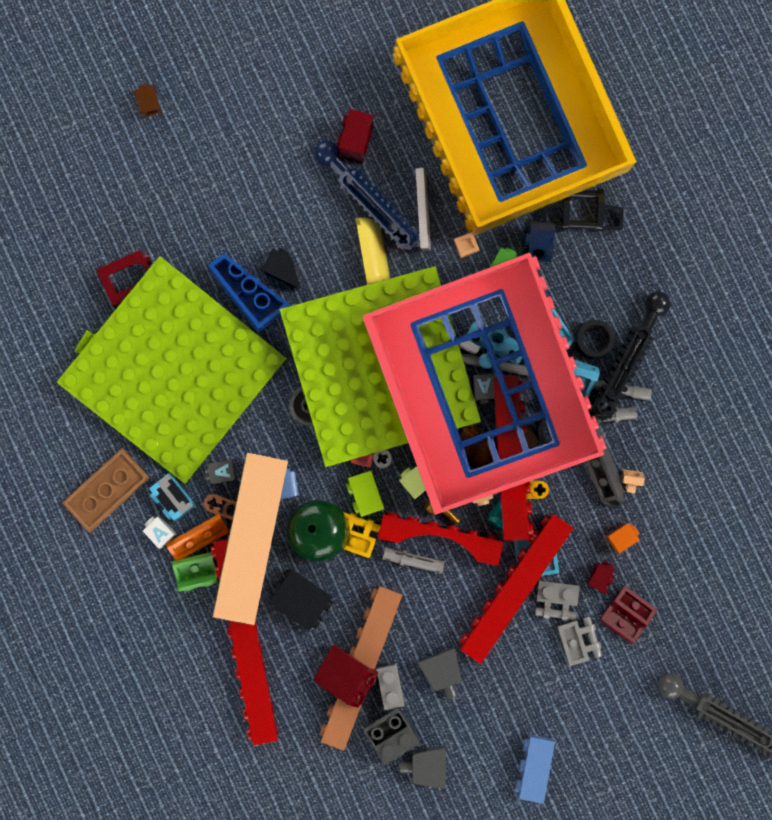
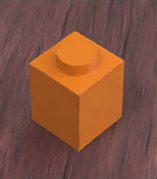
[606,523,640,554]

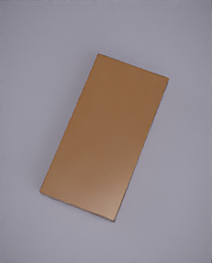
[62,448,150,533]

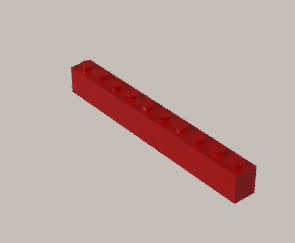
[211,539,279,746]

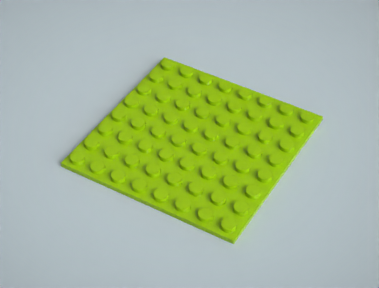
[56,256,287,484]
[279,266,481,467]

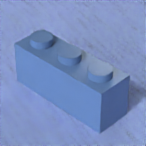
[515,734,555,804]

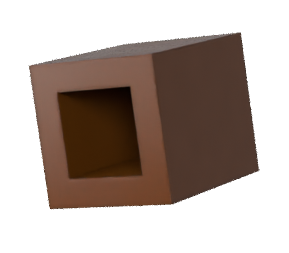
[134,84,163,118]

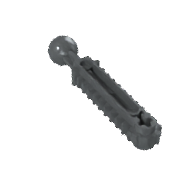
[658,673,772,759]

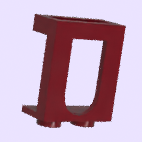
[97,250,153,309]

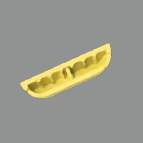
[355,217,390,285]

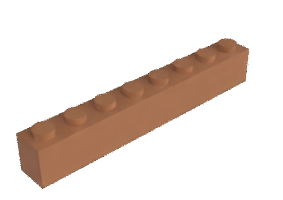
[319,585,402,751]

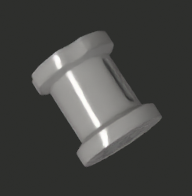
[373,450,391,468]

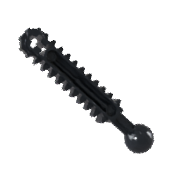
[591,291,671,422]

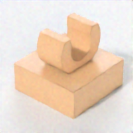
[621,469,645,494]

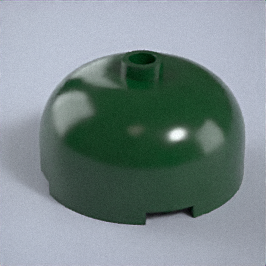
[287,500,350,562]

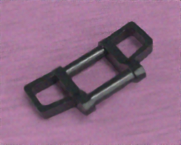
[542,189,624,231]

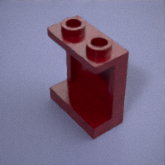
[313,645,378,708]

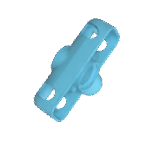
[468,322,523,369]

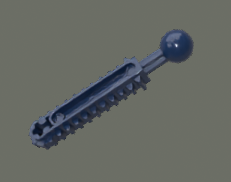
[314,140,420,250]

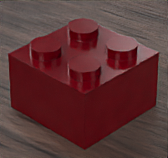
[337,109,374,163]

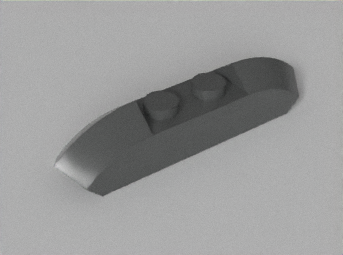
[585,428,624,507]

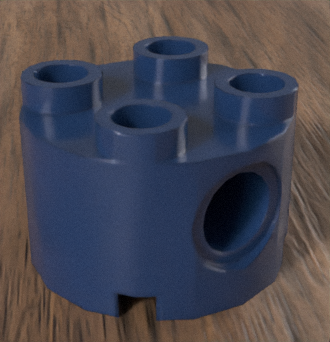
[522,220,555,262]

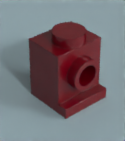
[586,561,615,594]

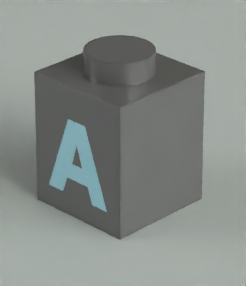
[472,374,495,404]
[205,460,237,484]

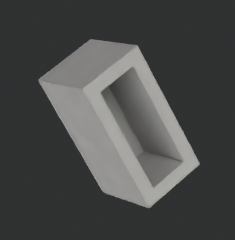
[376,662,405,710]

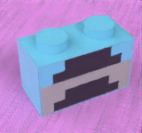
[149,473,196,521]

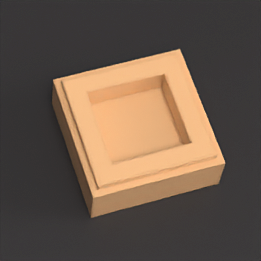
[453,232,480,258]

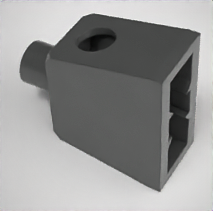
[418,647,462,699]
[400,746,446,789]

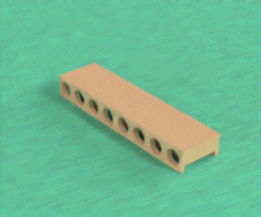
[213,453,288,625]

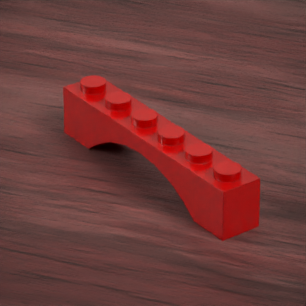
[378,511,503,566]

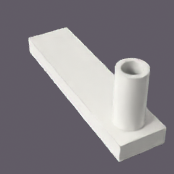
[397,168,431,252]

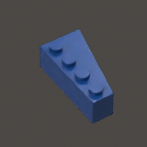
[208,253,291,333]

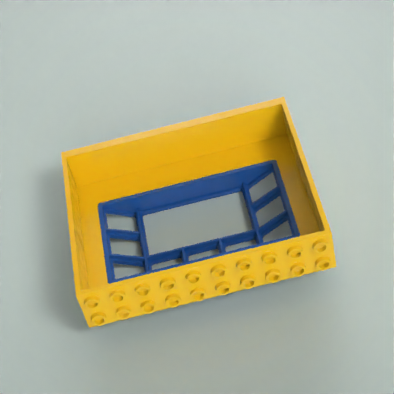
[392,0,637,236]

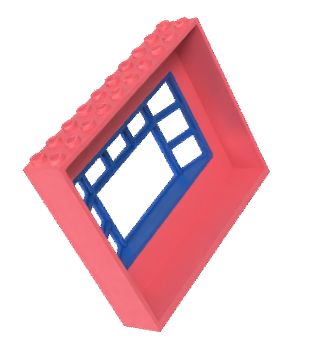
[362,253,607,515]

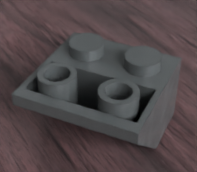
[363,707,420,765]

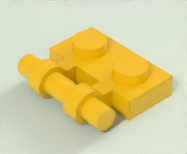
[343,512,381,558]

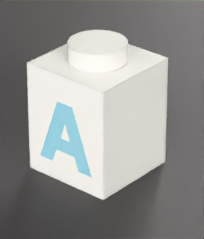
[143,517,177,549]

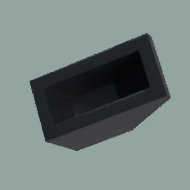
[262,248,301,290]

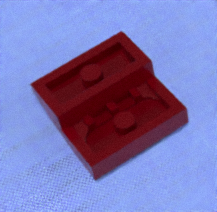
[599,585,658,645]

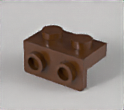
[460,425,498,468]

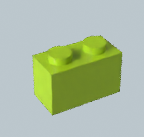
[346,471,384,517]

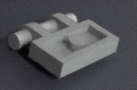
[535,580,580,621]
[557,616,602,666]

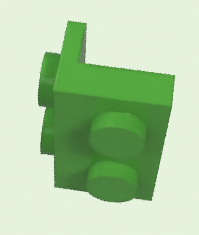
[172,552,218,592]

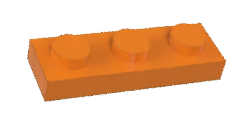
[166,514,230,560]

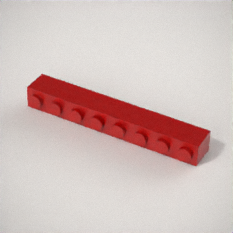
[494,375,534,542]
[459,513,574,664]

